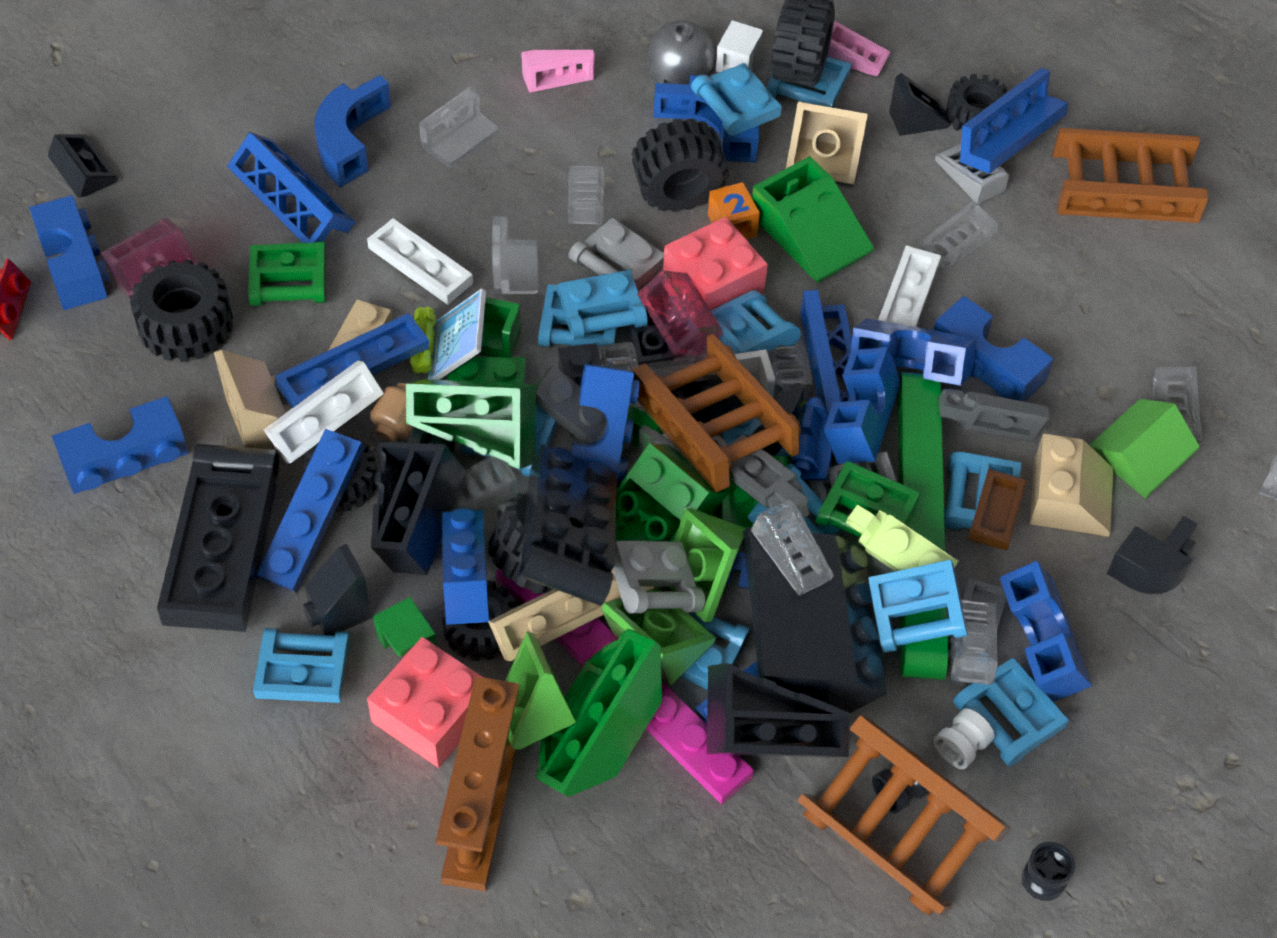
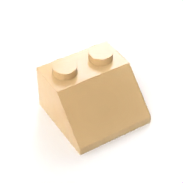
[786,102,868,184]
[214,350,292,449]
[1029,433,1113,537]

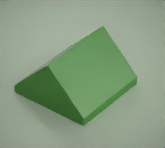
[1089,399,1200,499]
[667,508,746,622]
[601,588,716,686]
[506,632,576,750]

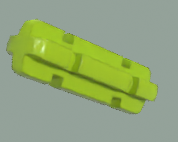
[410,306,436,374]

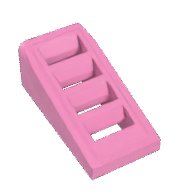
[828,21,891,77]
[522,50,595,93]

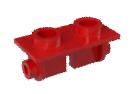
[0,258,32,340]

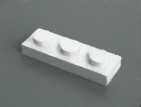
[367,218,473,305]
[878,246,941,327]
[264,360,384,463]

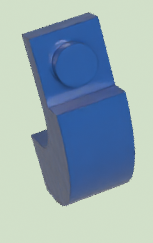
[314,75,391,188]
[653,75,759,163]

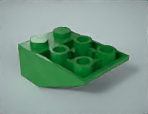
[752,156,874,284]
[615,443,728,542]

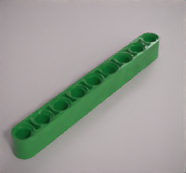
[897,372,948,680]

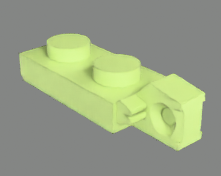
[846,505,959,572]

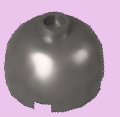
[647,21,715,85]

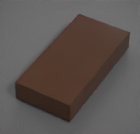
[968,469,1027,551]

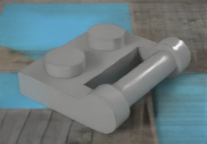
[568,218,664,289]
[613,541,705,613]

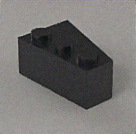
[371,442,466,575]

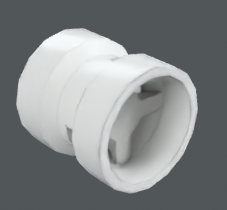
[933,708,995,769]

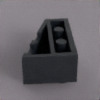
[707,663,849,758]

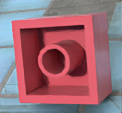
[663,217,768,323]
[367,637,484,768]

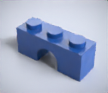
[29,195,110,311]
[934,296,1054,402]
[851,318,977,386]
[823,347,901,464]
[571,363,639,482]
[52,396,189,494]
[442,508,489,625]
[1000,561,1093,702]

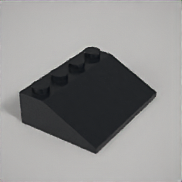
[743,527,887,714]

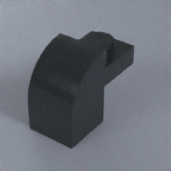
[1107,516,1197,594]

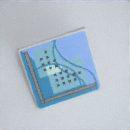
[428,289,486,380]

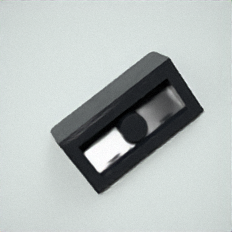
[48,134,118,198]

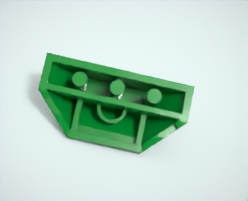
[536,629,662,797]

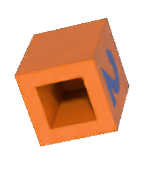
[708,182,760,240]

